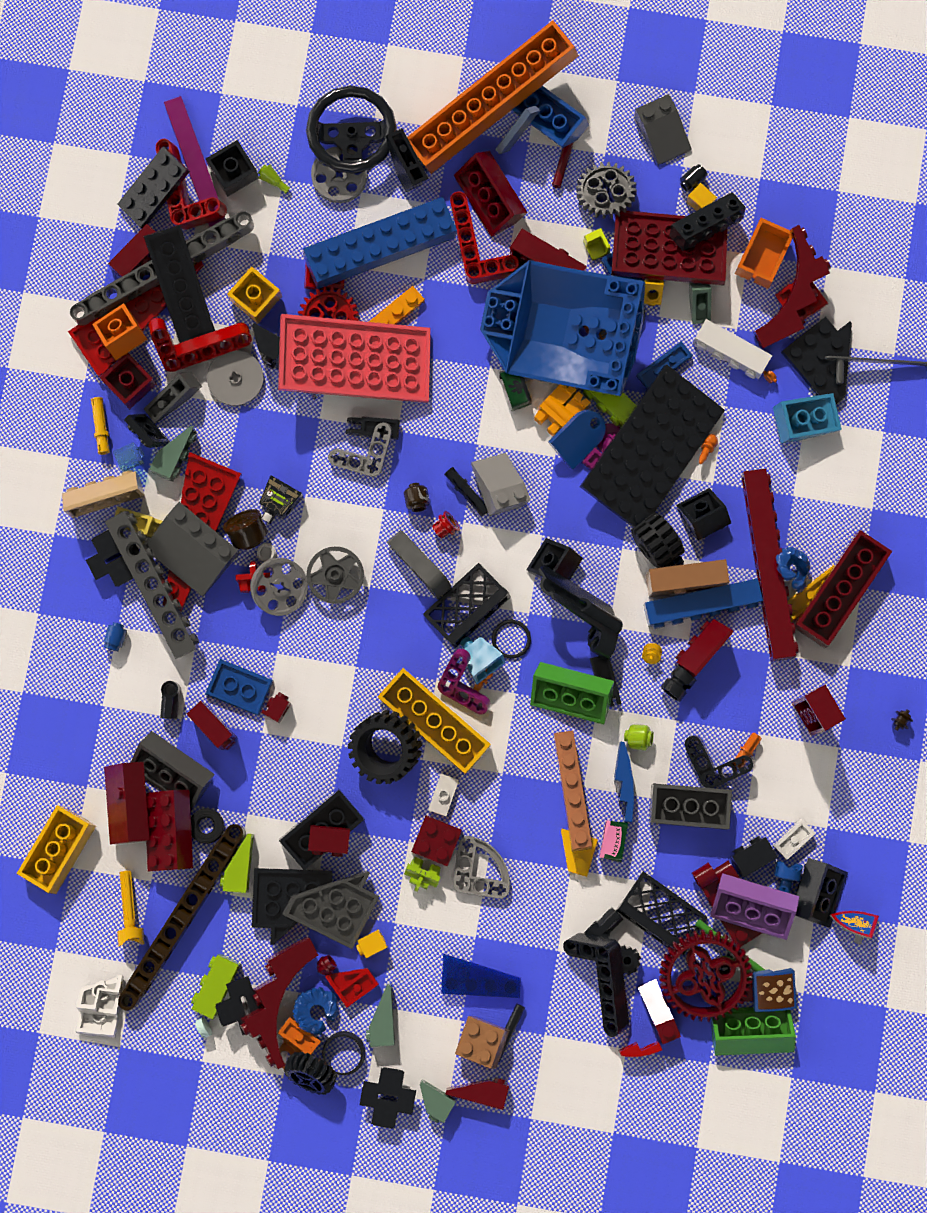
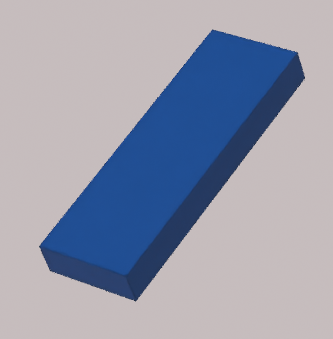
[636,341,693,389]

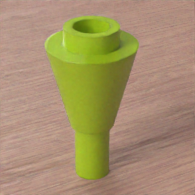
[258,164,290,194]

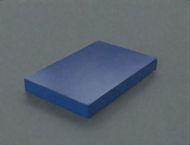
[205,659,273,716]

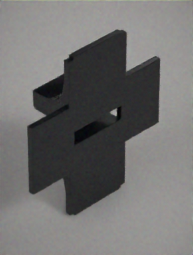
[85,530,140,586]
[215,976,261,1035]
[359,1067,416,1129]

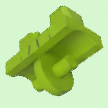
[404,857,441,892]

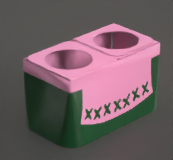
[599,820,628,863]

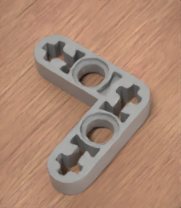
[328,422,392,477]

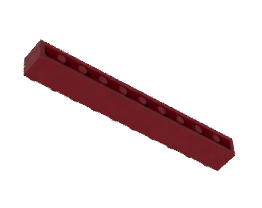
[741,468,799,662]

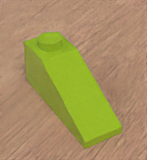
[220,834,254,893]

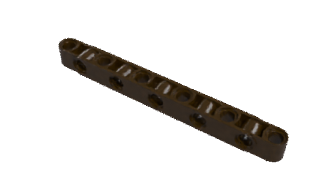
[118,824,245,1011]

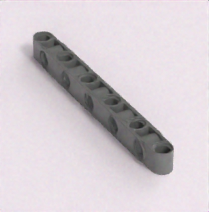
[70,211,254,325]

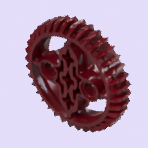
[659,929,753,1022]

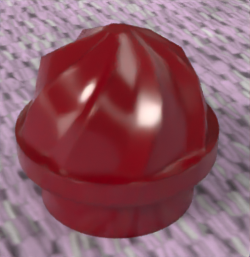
[317,955,337,975]

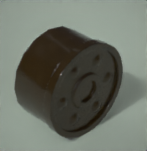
[223,509,268,550]

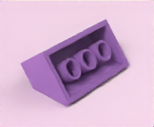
[710,873,799,940]

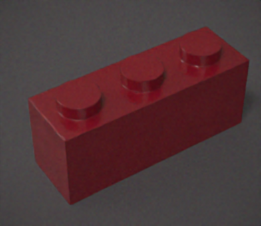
[108,224,156,278]

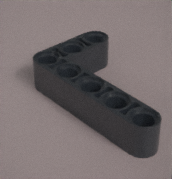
[563,933,629,1037]

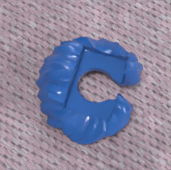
[776,547,810,593]
[292,987,339,1035]

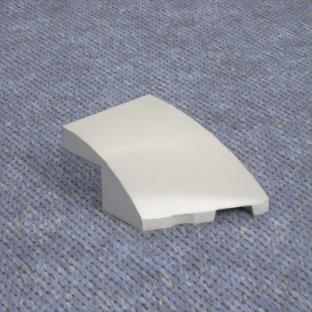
[75,975,124,1038]

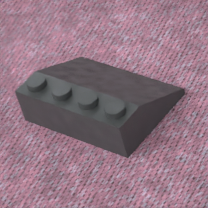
[146,502,240,597]

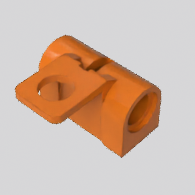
[277,1017,321,1069]

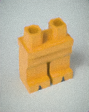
[534,384,591,436]

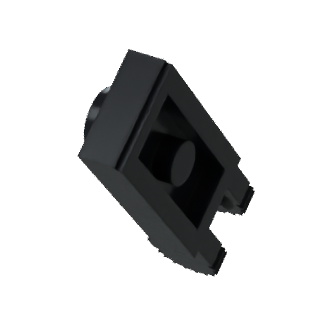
[346,417,400,440]

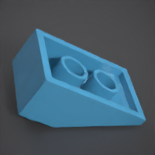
[773,393,842,444]

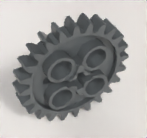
[576,162,637,219]

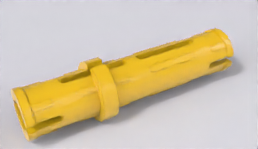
[91,397,110,455]

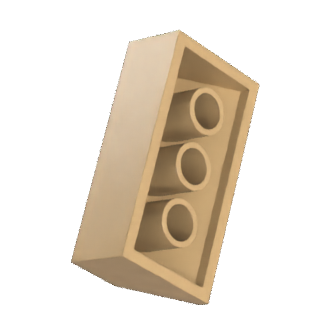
[62,470,145,518]

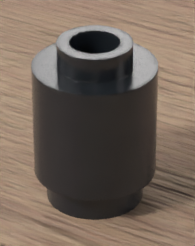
[680,164,708,192]

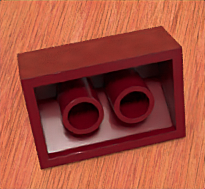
[675,619,734,677]

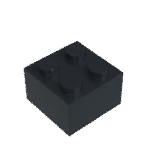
[205,140,259,197]

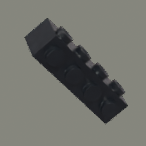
[669,192,746,251]

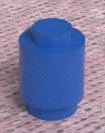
[103,622,127,652]

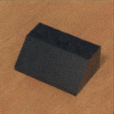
[795,858,848,928]

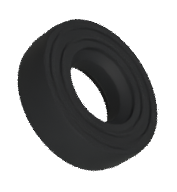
[191,808,224,844]

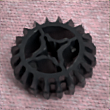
[284,1052,337,1095]

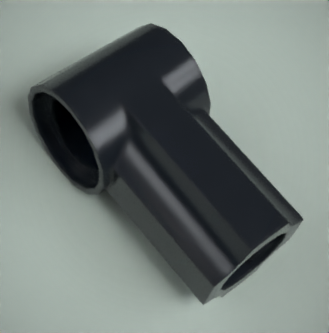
[160,681,181,719]
[584,907,624,938]

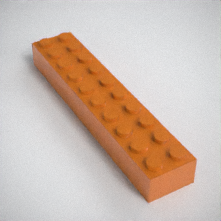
[407,20,579,174]

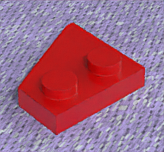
[325,968,379,1008]

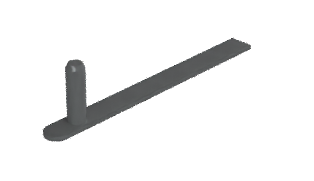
[825,356,927,384]

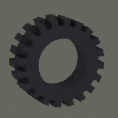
[348,710,422,784]

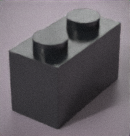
[730,836,778,877]

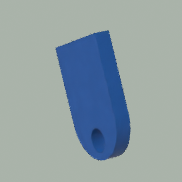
[548,410,606,469]

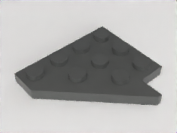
[282,871,380,949]

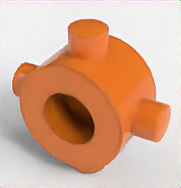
[763,370,777,383]

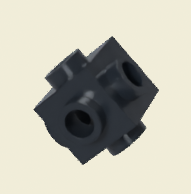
[621,945,641,975]

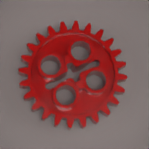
[298,287,359,321]

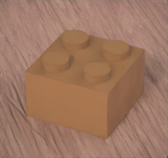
[455,1016,510,1069]

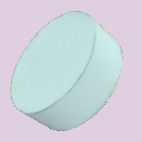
[195,1017,212,1038]

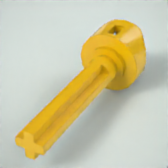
[117,870,145,947]

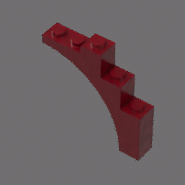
[753,225,831,349]
[240,937,318,1069]

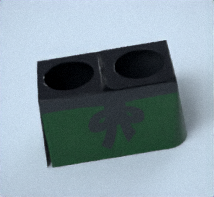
[499,371,532,411]

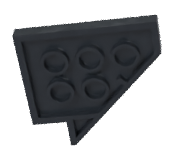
[781,316,852,404]
[252,868,333,945]

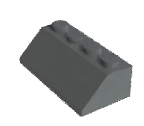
[130,731,215,811]

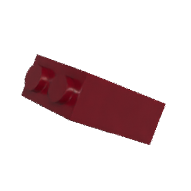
[187,701,237,750]

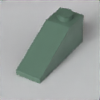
[366,983,395,1047]

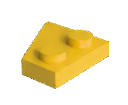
[561,829,598,877]

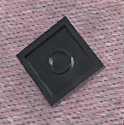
[124,414,170,448]

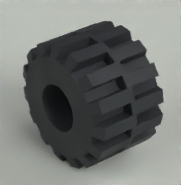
[631,512,685,568]

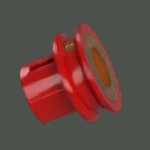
[432,511,460,539]

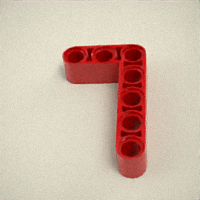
[156,138,227,230]
[450,191,519,284]
[148,318,252,372]

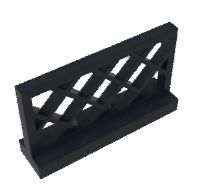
[423,563,511,649]
[616,871,707,957]

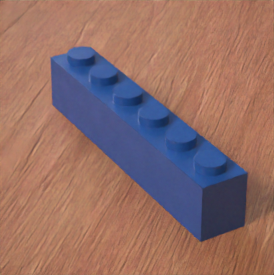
[643,578,763,629]

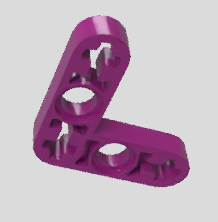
[437,649,491,714]

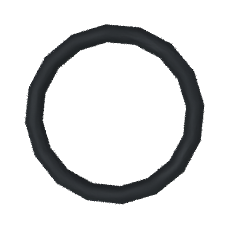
[492,619,531,659]

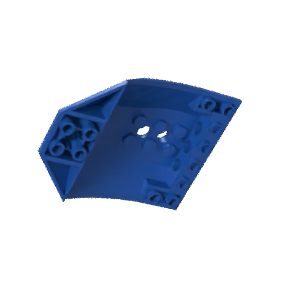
[480,260,645,396]

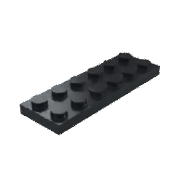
[143,225,215,343]

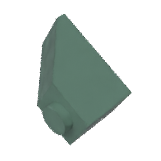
[689,282,711,324]
[420,1079,456,1123]

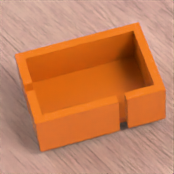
[734,218,793,289]

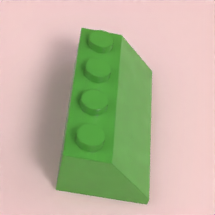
[530,662,614,725]
[711,1007,796,1056]

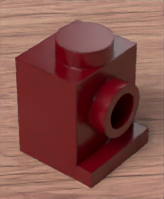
[261,692,291,723]

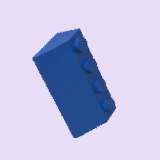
[512,86,589,148]

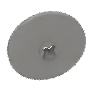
[207,350,264,406]

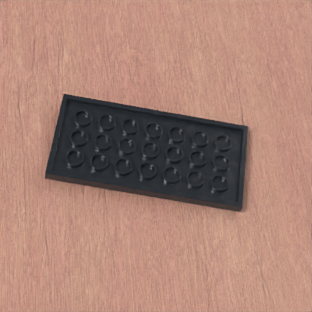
[579,364,725,528]

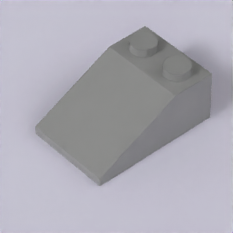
[471,453,530,516]

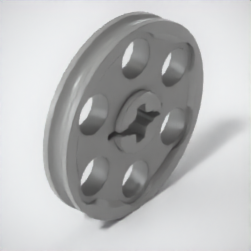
[311,147,367,203]
[250,558,308,616]

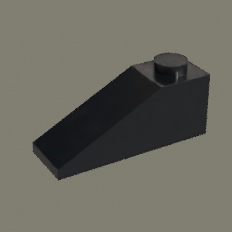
[386,128,429,192]

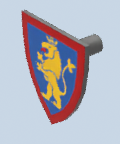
[830,911,879,944]

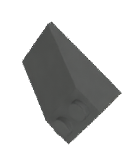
[634,94,692,166]

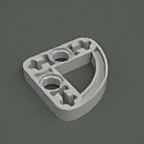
[453,836,510,898]

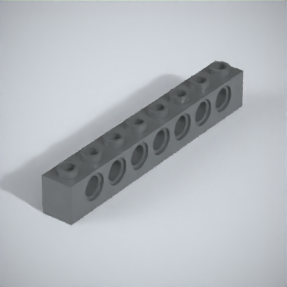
[104,511,200,659]

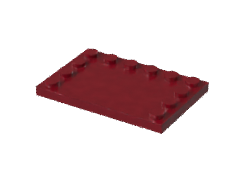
[611,211,728,285]

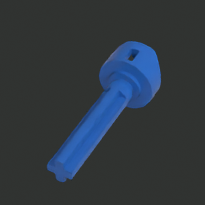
[774,860,803,893]

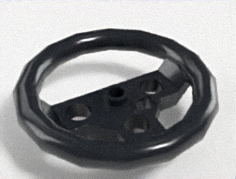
[306,85,397,174]

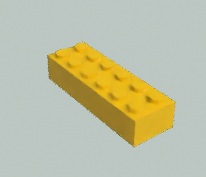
[378,668,491,775]

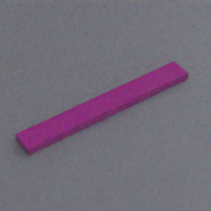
[164,96,226,228]

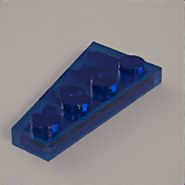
[441,953,521,998]

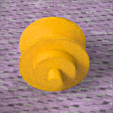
[642,643,662,664]

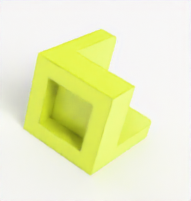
[583,228,611,261]

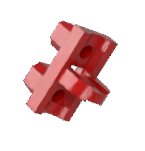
[235,561,271,593]

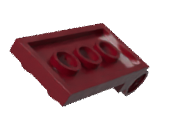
[691,860,762,947]

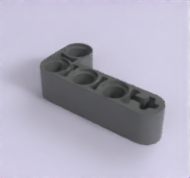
[386,530,452,599]

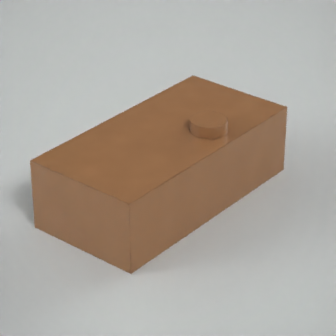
[646,559,730,597]

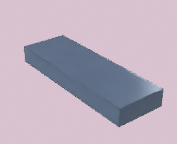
[496,106,540,154]

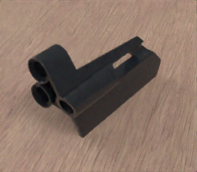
[538,565,623,660]

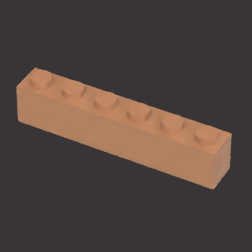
[554,731,592,852]

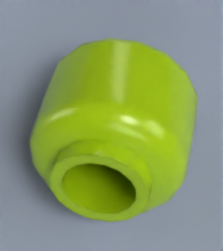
[624,724,654,750]

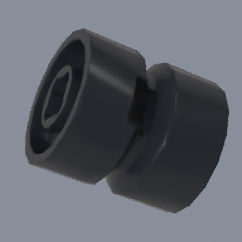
[660,665,697,702]

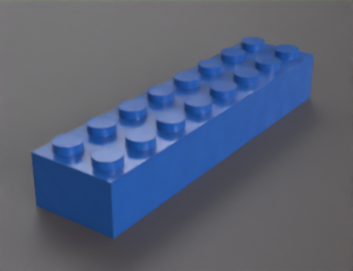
[303,197,457,289]

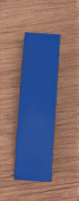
[614,741,634,823]

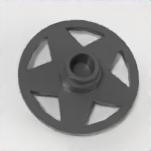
[306,546,364,604]

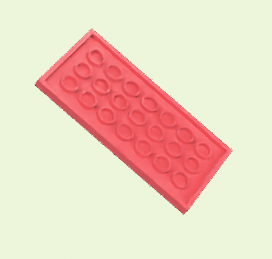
[278,314,430,403]

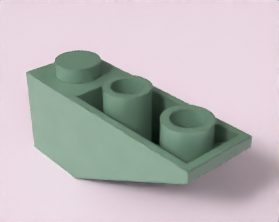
[149,426,197,482]

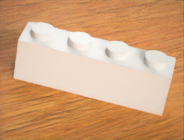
[693,319,772,379]

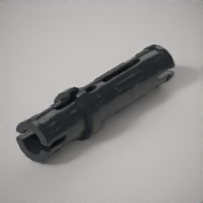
[444,467,488,517]

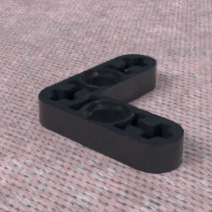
[684,735,755,788]

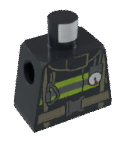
[259,475,304,524]

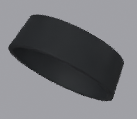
[322,1031,366,1075]

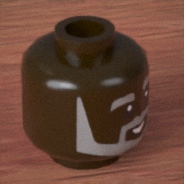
[404,483,430,512]

